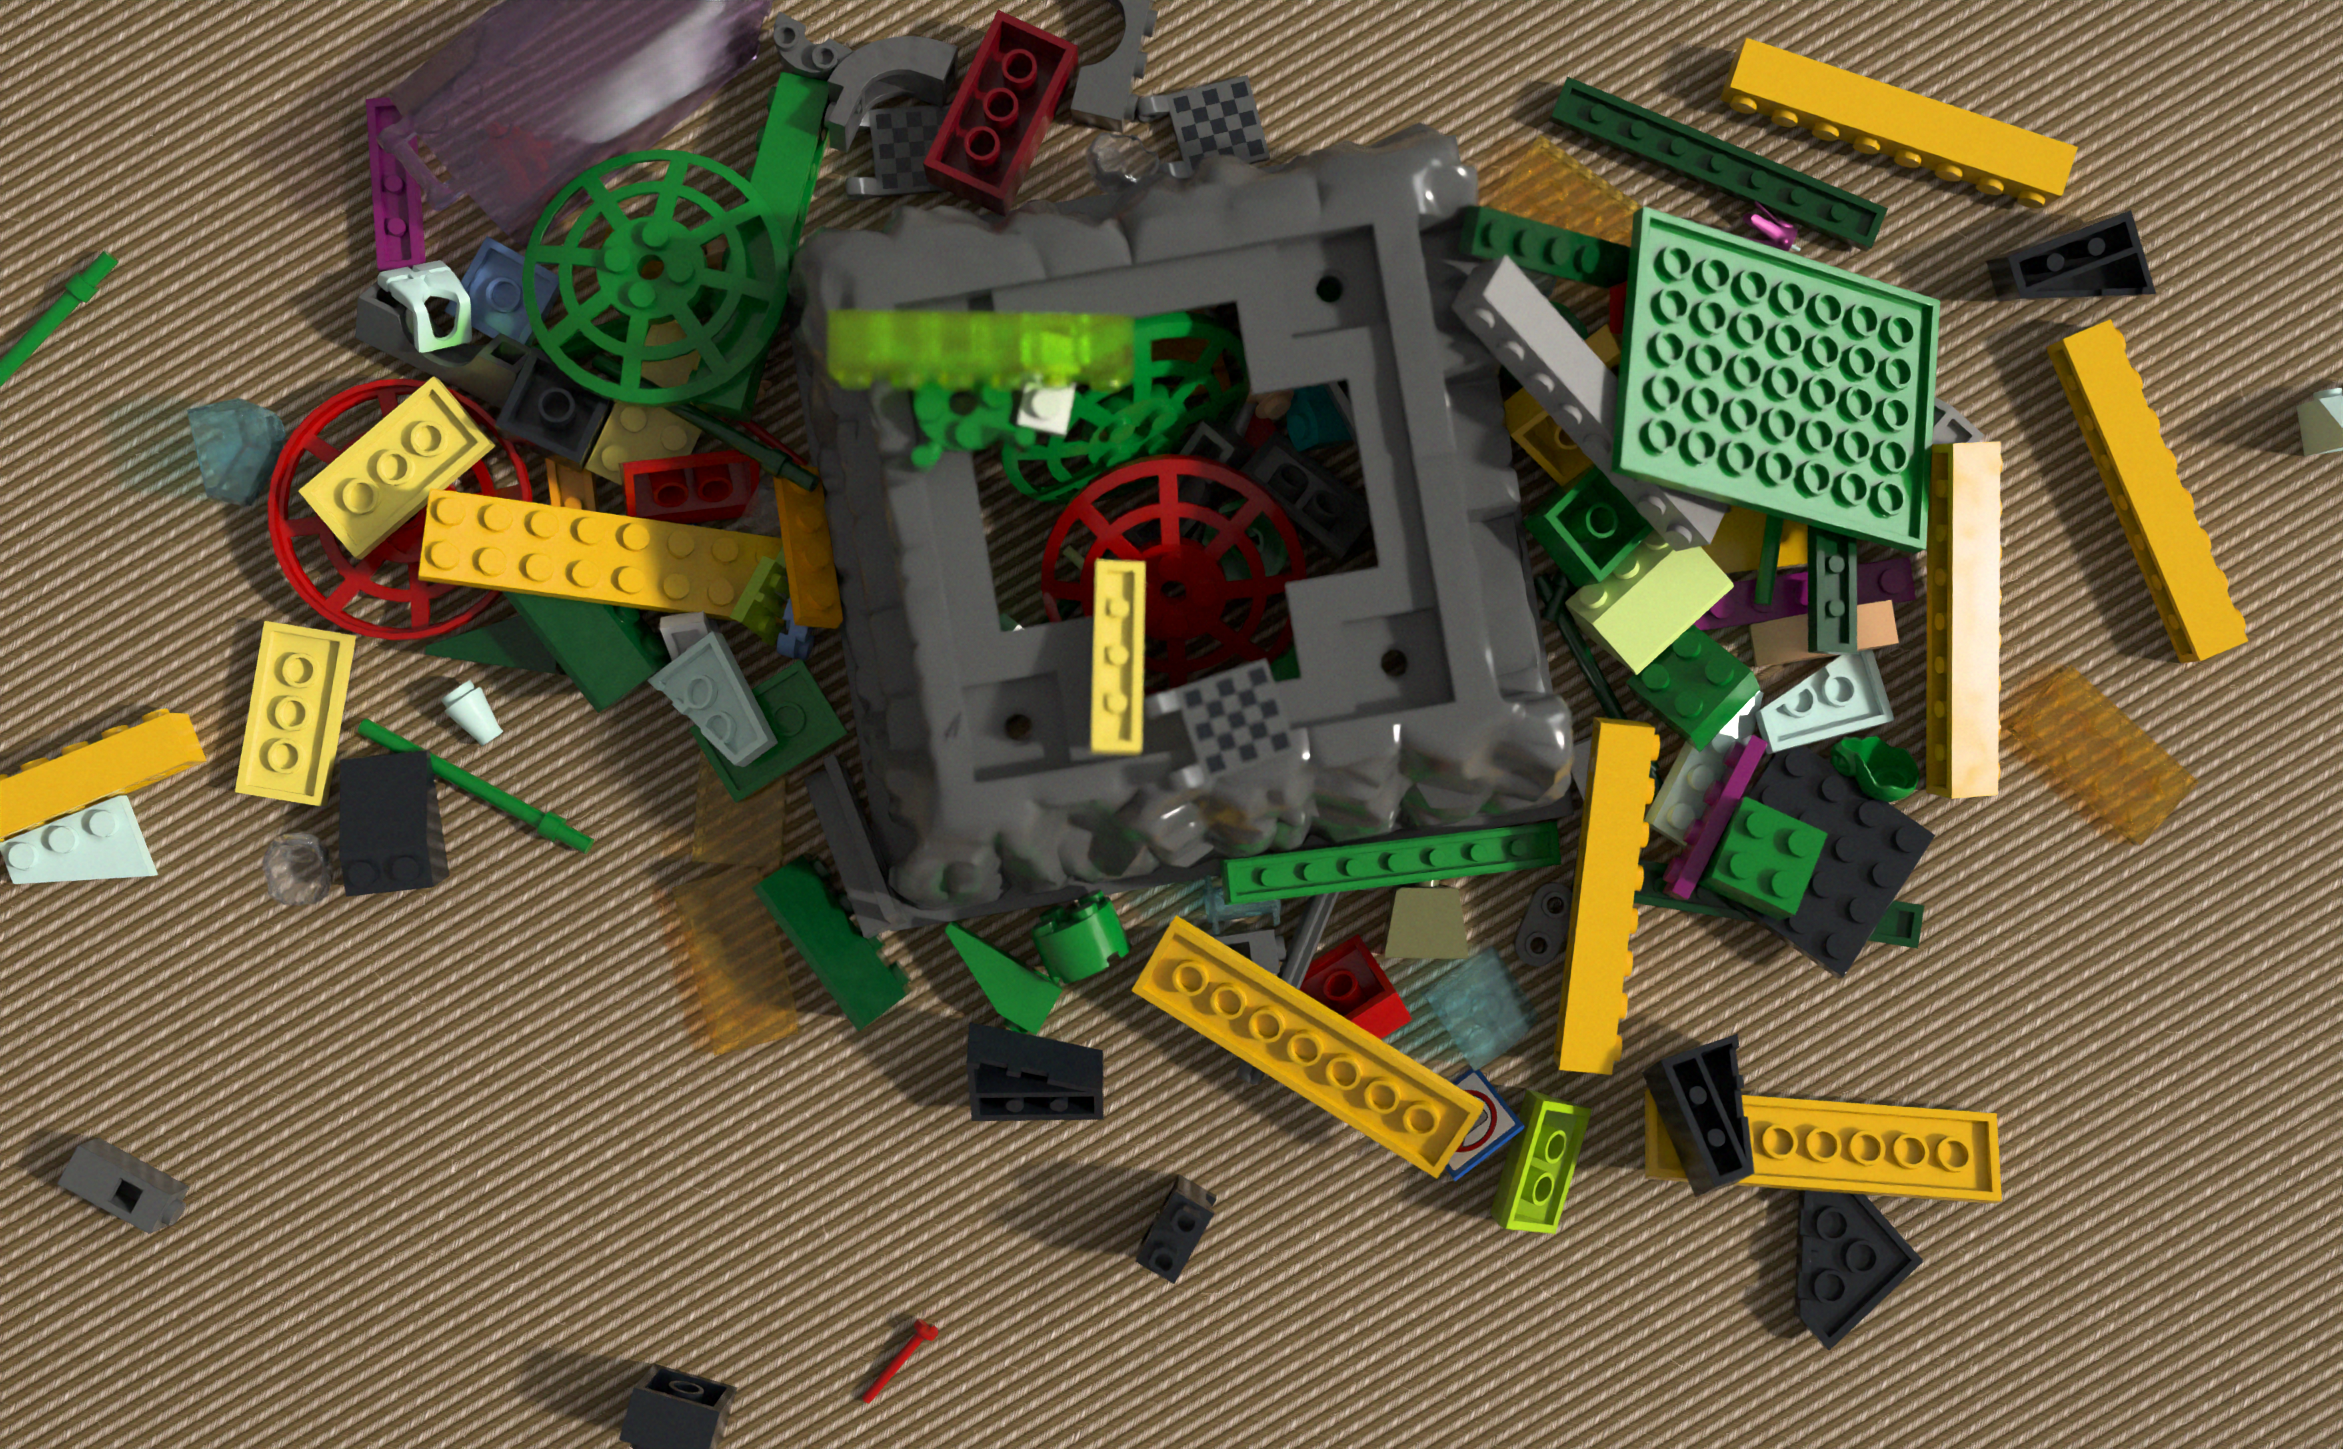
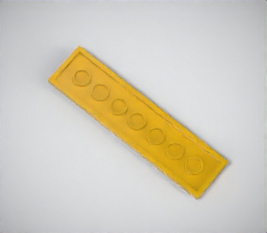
[418,488,786,627]
[1131,915,1485,1179]
[1645,1089,2002,1204]

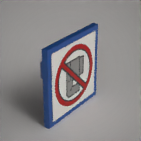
[1445,1065,1526,1181]

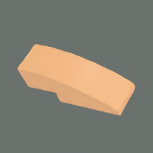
[1748,600,1899,668]

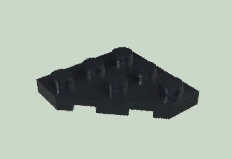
[1794,1190,1924,1351]

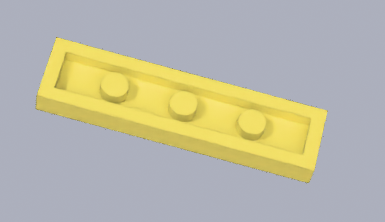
[1091,560,1145,755]

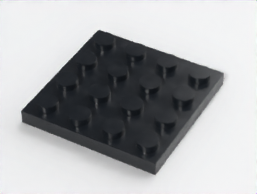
[1697,745,1935,979]

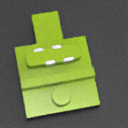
[730,546,790,646]

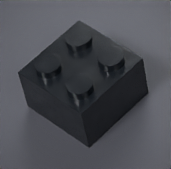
[495,347,615,473]
[619,1364,738,1449]

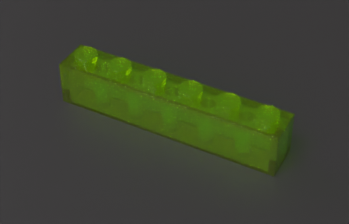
[828,310,1133,392]

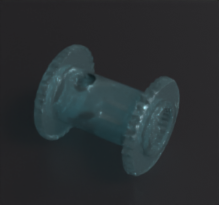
[1203,875,1281,935]

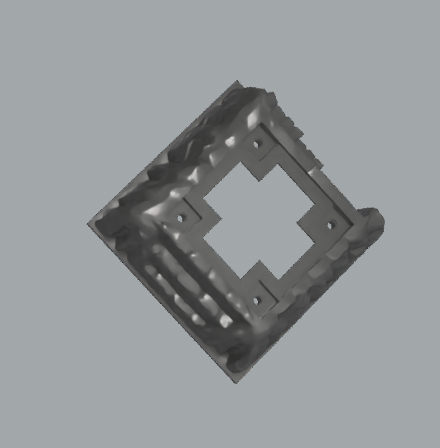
[786,122,1574,932]

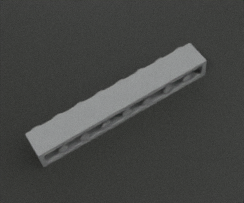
[1451,255,1729,552]

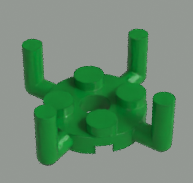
[890,324,1035,474]

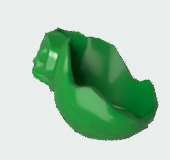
[1830,736,1920,802]

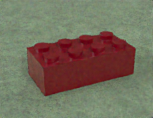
[923,10,1078,217]

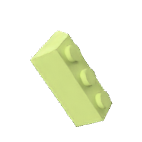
[1565,529,1734,675]

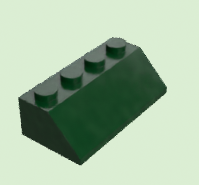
[502,591,672,713]
[752,853,912,1032]

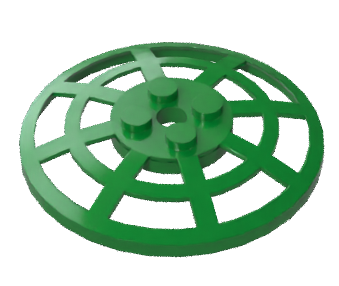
[522,149,791,408]
[997,312,1251,504]

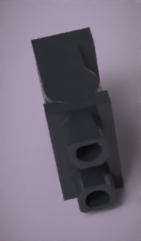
[1135,1174,1217,1284]

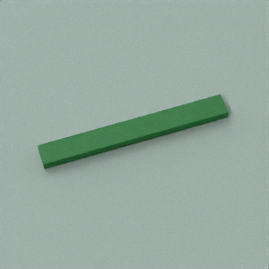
[1220,822,1562,905]

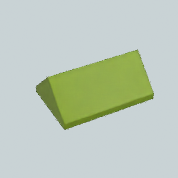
[1490,1089,1592,1234]

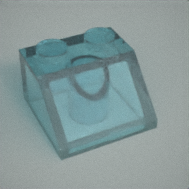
[187,398,285,507]
[1420,945,1541,1071]

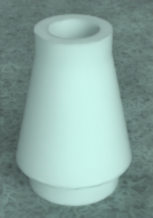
[441,680,503,747]

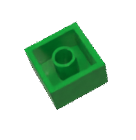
[1522,463,1655,587]
[1626,624,1760,753]
[1698,796,1828,920]

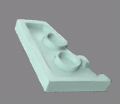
[647,631,778,767]
[1754,649,1895,754]
[0,795,158,884]

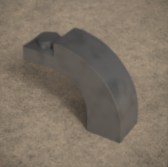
[824,36,958,153]

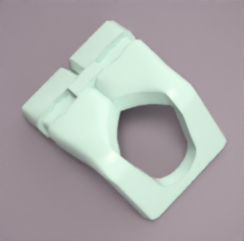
[378,260,472,353]

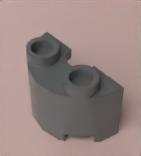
[773,11,854,82]

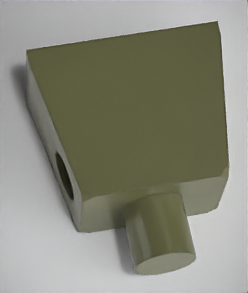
[1381,880,1469,959]

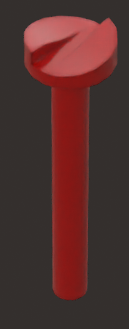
[719,417,808,466]
[862,1318,938,1404]

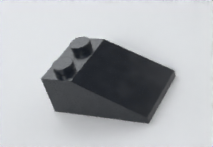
[339,749,450,897]

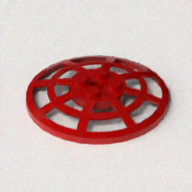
[267,378,533,641]
[1041,454,1307,698]

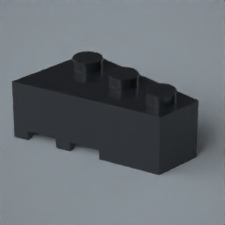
[1986,210,2156,302]
[966,1022,1104,1121]
[1642,1034,1755,1198]

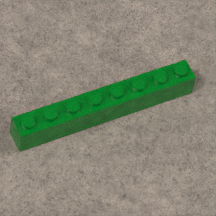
[687,72,829,423]

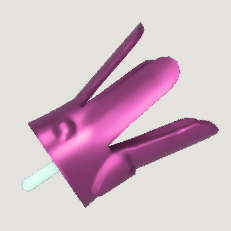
[1739,201,1801,252]

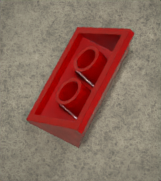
[619,450,760,524]

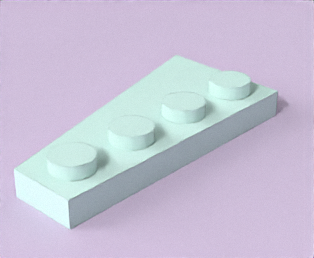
[1644,690,1764,849]

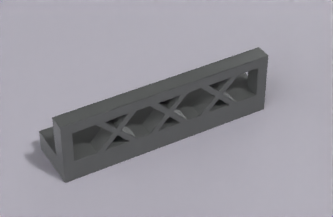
[803,754,908,939]

